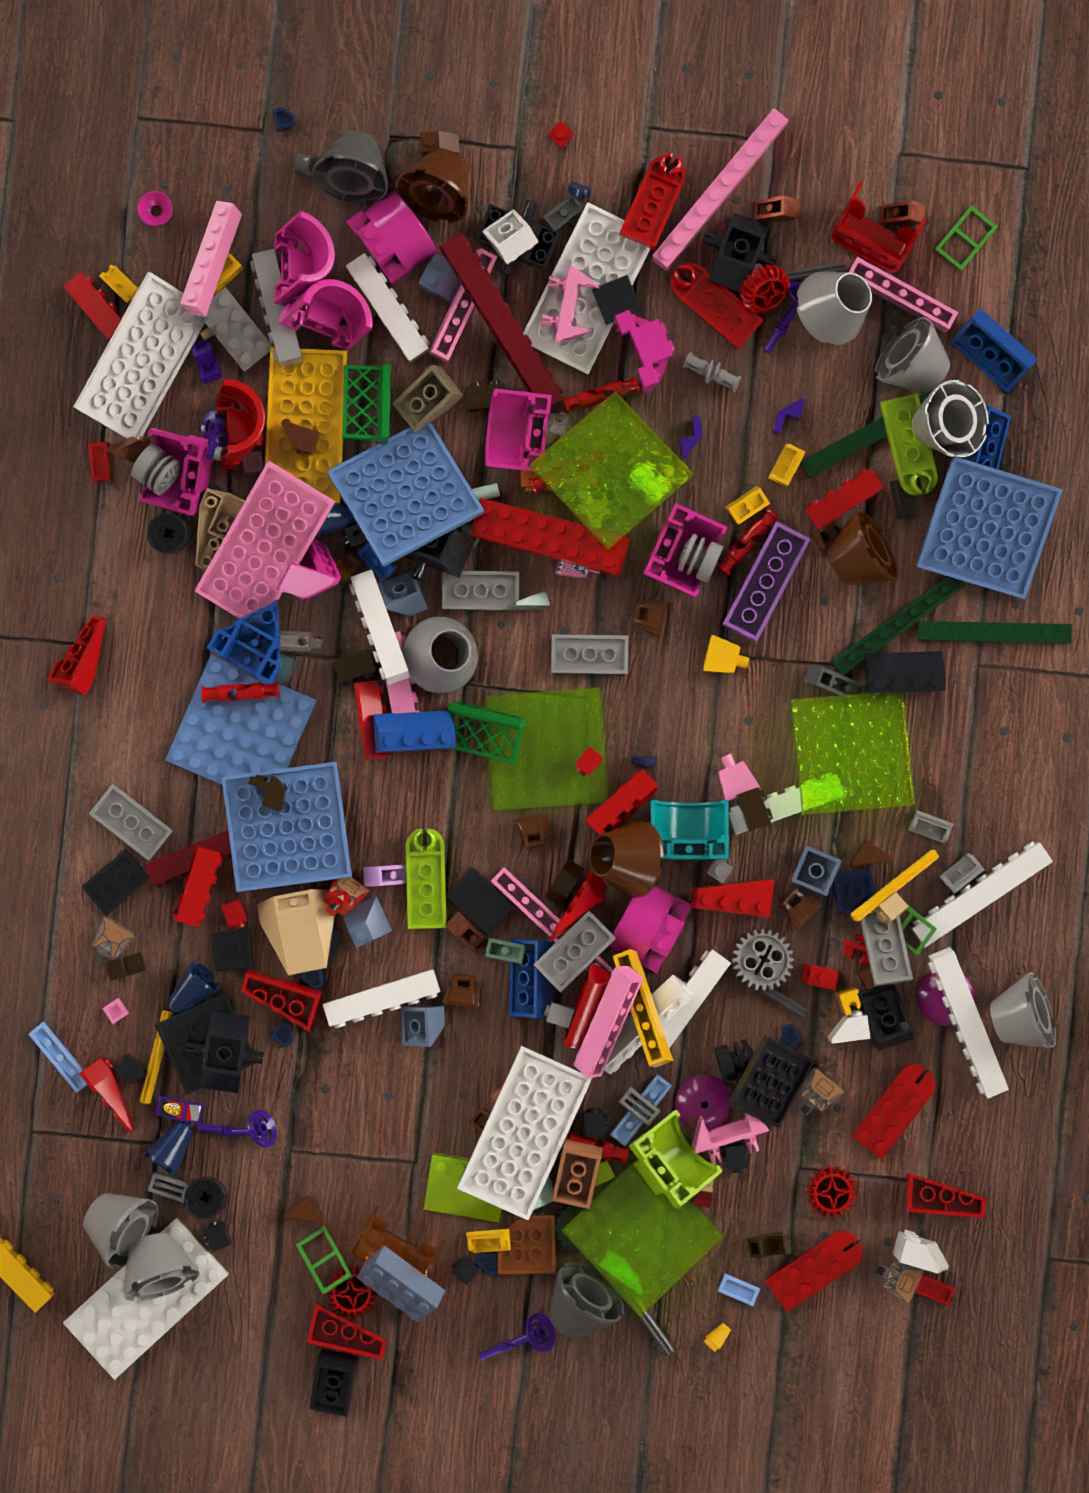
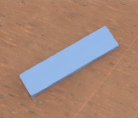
[28,1022,87,1093]
[610,1074,672,1146]

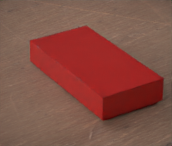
[88,442,112,482]
[914,1274,956,1306]

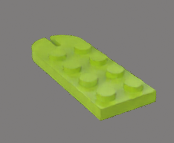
[880,393,938,496]
[406,828,447,929]

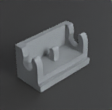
[908,810,954,844]
[939,853,985,894]

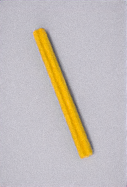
[851,850,939,922]

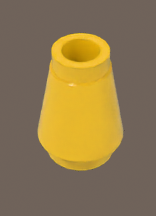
[704,1323,731,1352]

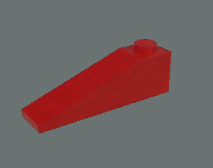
[47,615,106,695]
[548,869,607,942]
[79,1056,135,1133]

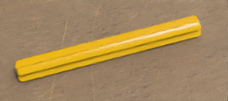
[139,1010,173,1104]

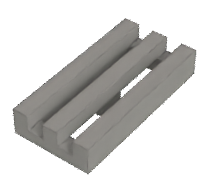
[618,1086,660,1126]
[148,1172,190,1203]

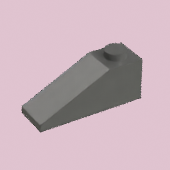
[803,664,866,704]

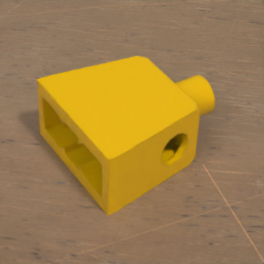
[702,635,749,674]

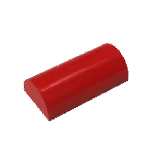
[563,963,611,1049]

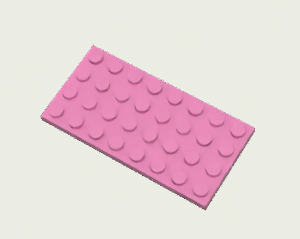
[195,461,335,619]

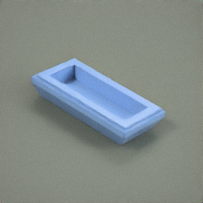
[718,1273,760,1306]

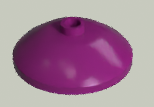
[917,972,975,1026]
[675,1074,732,1131]

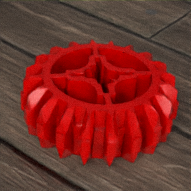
[740,264,791,314]
[806,1165,858,1218]
[326,1265,378,1318]

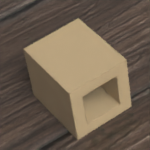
[875,892,909,925]

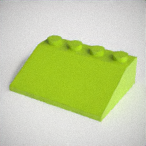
[424,1152,502,1222]

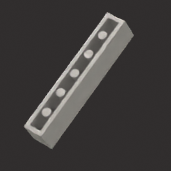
[250,249,303,367]

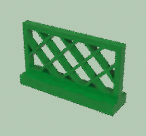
[342,364,391,444]
[448,701,527,764]

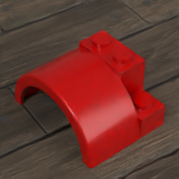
[216,378,265,470]

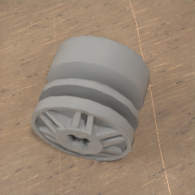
[131,444,182,495]
[678,533,724,583]

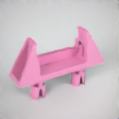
[541,265,599,344]
[692,1113,769,1165]

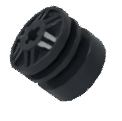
[147,513,191,553]
[714,1039,754,1087]
[184,1176,228,1219]

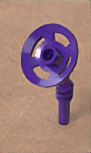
[764,282,801,354]
[201,409,227,460]
[197,1110,277,1148]
[479,1313,556,1361]

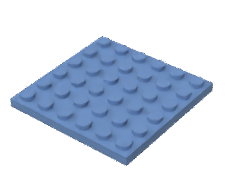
[327,422,484,567]
[916,457,1063,599]
[165,655,317,784]
[222,762,352,892]

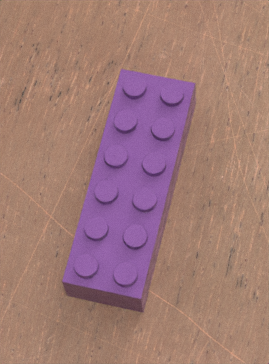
[722,521,810,643]

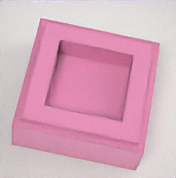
[102,998,129,1024]

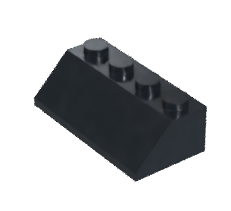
[865,651,946,693]

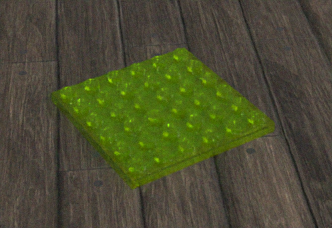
[530,391,694,550]
[485,687,608,811]
[790,692,915,815]
[561,1158,724,1317]

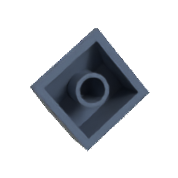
[791,846,842,896]

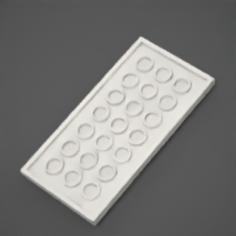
[523,202,650,375]
[73,272,205,439]
[457,1046,592,1220]
[63,1217,229,1380]

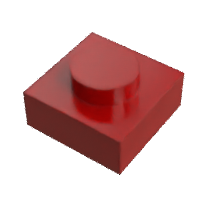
[547,121,574,149]

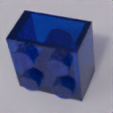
[832,869,875,914]

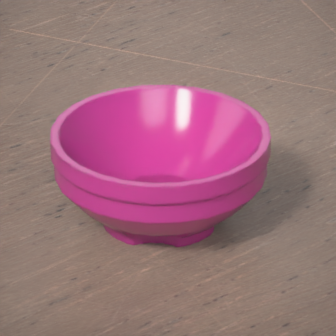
[137,191,173,227]

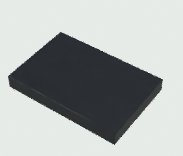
[81,849,149,916]
[446,868,514,935]

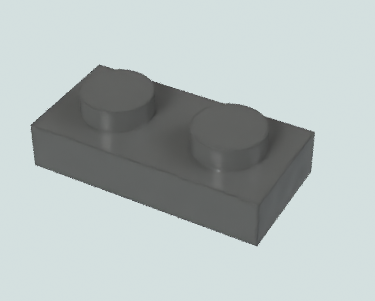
[543,195,584,231]

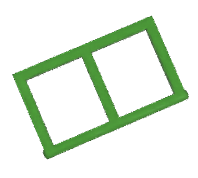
[935,205,998,271]
[901,906,937,956]
[296,1226,352,1294]

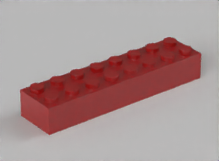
[470,498,630,577]

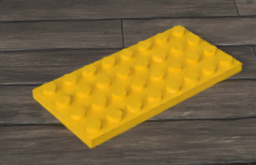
[265,347,348,504]

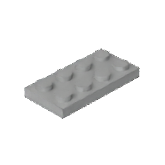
[200,287,273,372]
[442,571,519,611]
[551,634,628,674]
[89,784,173,861]
[860,908,913,986]
[533,910,616,992]

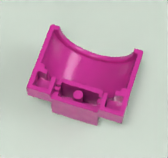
[346,191,438,286]
[274,211,335,306]
[279,279,373,351]
[613,310,675,395]
[485,389,552,472]
[139,428,213,516]
[642,503,727,597]
[608,885,692,973]

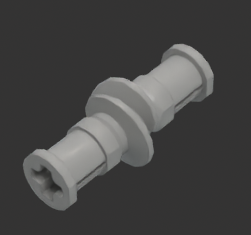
[683,352,742,392]

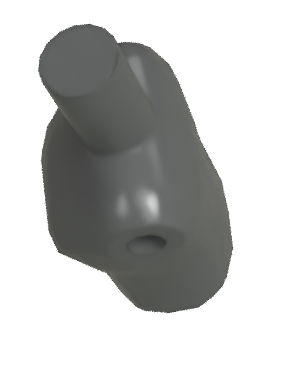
[294,153,320,177]

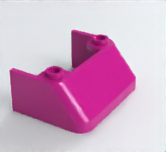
[277,539,341,600]

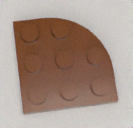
[498,1214,556,1274]

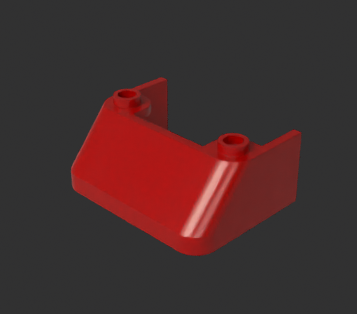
[831,182,927,273]

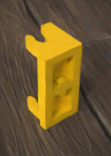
[214,253,244,294]
[99,265,139,305]
[768,444,806,488]
[724,486,770,525]
[836,987,861,1015]
[466,1229,511,1253]

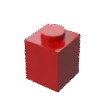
[575,746,604,776]
[221,899,249,929]

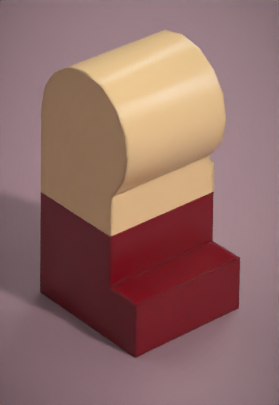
[693,1179,714,1208]

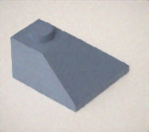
[418,253,461,303]
[377,570,428,616]
[343,896,392,948]
[401,1006,445,1047]

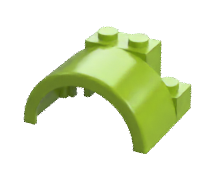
[629,1110,722,1208]

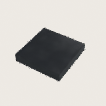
[592,275,642,325]
[212,929,254,971]

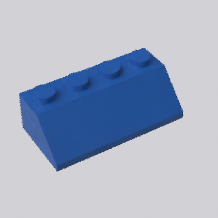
[951,308,1037,392]
[962,405,1011,470]
[373,710,456,753]
[509,939,554,1018]

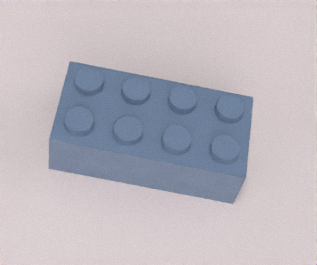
[357,1246,445,1322]

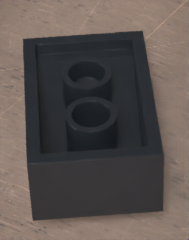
[857,983,914,1051]
[310,1349,359,1417]

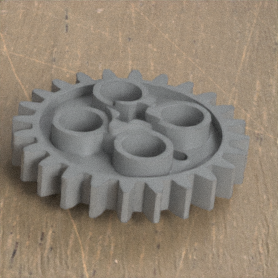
[731,929,794,992]

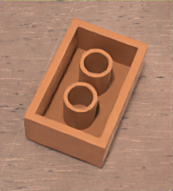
[552,1139,603,1209]

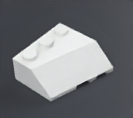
[893,1230,949,1273]

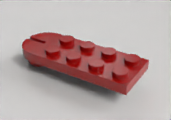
[619,153,686,250]
[670,262,764,350]
[851,1064,936,1159]
[765,1230,862,1312]

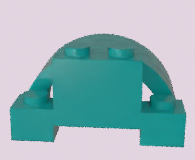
[651,800,729,861]

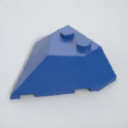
[207,600,281,685]

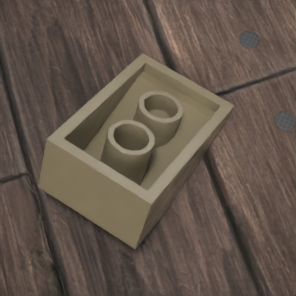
[392,365,464,432]

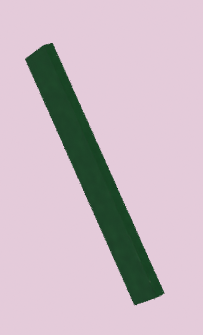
[801,389,934,479]
[831,576,965,676]
[917,621,1072,644]

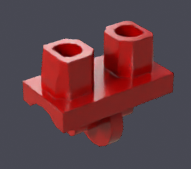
[842,933,869,965]

